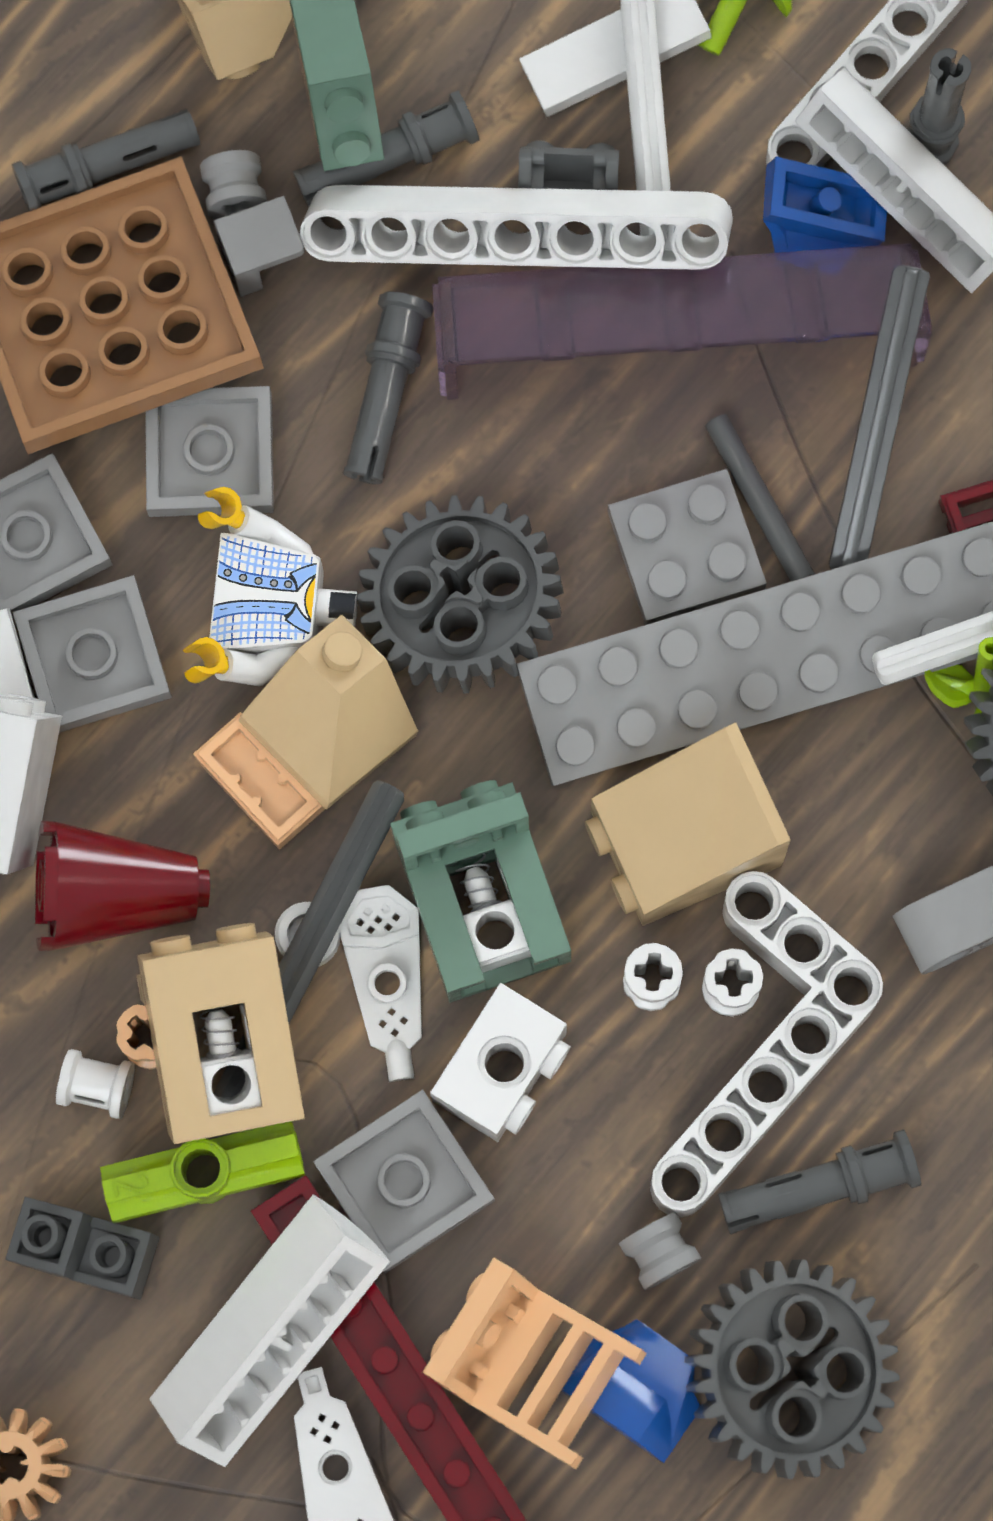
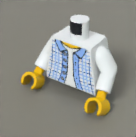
[183,487,357,686]

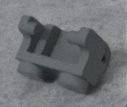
[518,141,619,232]

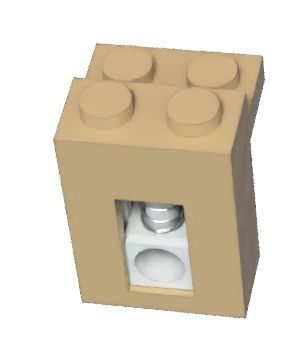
[136,923,305,1144]

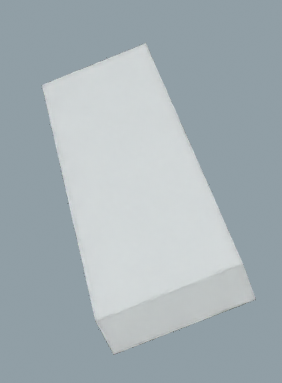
[519,0,712,117]

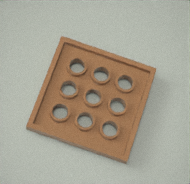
[0,157,264,454]

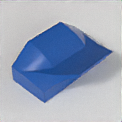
[763,157,887,279]
[561,1319,700,1464]

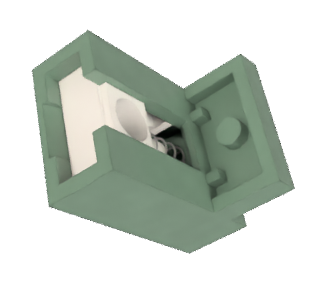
[390,780,571,1003]

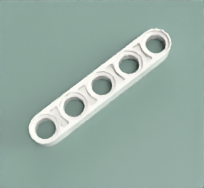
[766,0,968,167]

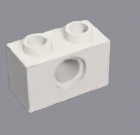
[430,983,571,1142]

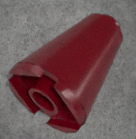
[35,821,210,951]

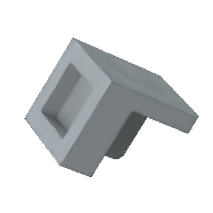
[214,195,304,297]

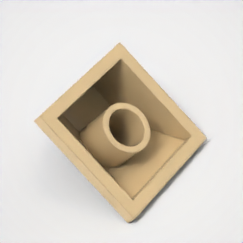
[177,0,292,81]
[239,615,418,810]

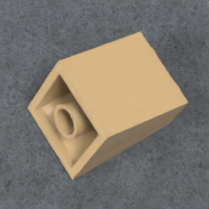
[585,723,791,926]

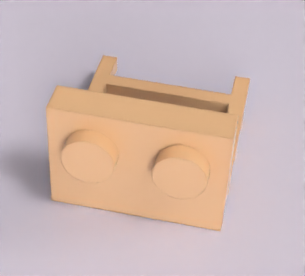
[423,1258,647,1469]

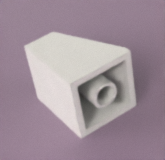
[0,694,62,875]

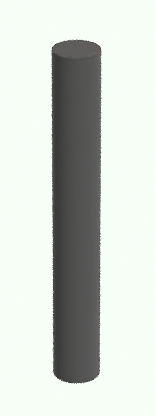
[705,414,815,582]

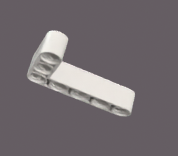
[650,871,883,1217]

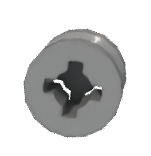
[200,150,267,219]
[619,1212,701,1291]

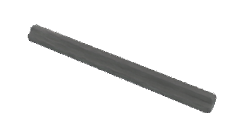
[213,780,404,1134]

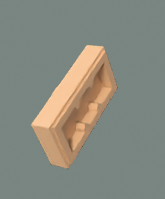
[193,712,325,850]

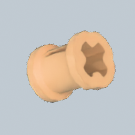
[116,1004,157,1070]

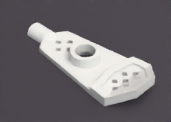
[339,885,422,1082]
[294,1367,394,1521]

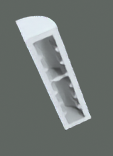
[795,68,993,294]
[149,1194,390,1467]

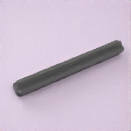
[829,265,930,570]

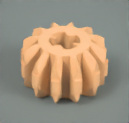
[0,1408,71,1521]

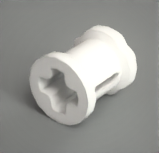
[623,943,683,1011]
[702,948,763,1017]
[56,1049,135,1119]

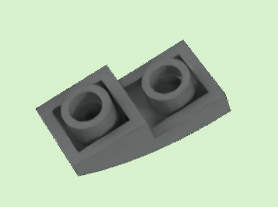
[5,1197,160,1300]

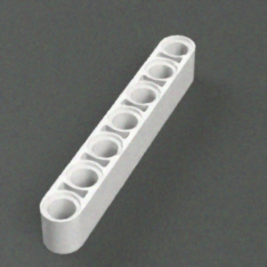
[300,185,733,270]

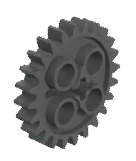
[357,495,564,694]
[684,1260,900,1479]

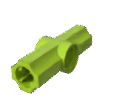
[100,1121,305,1223]

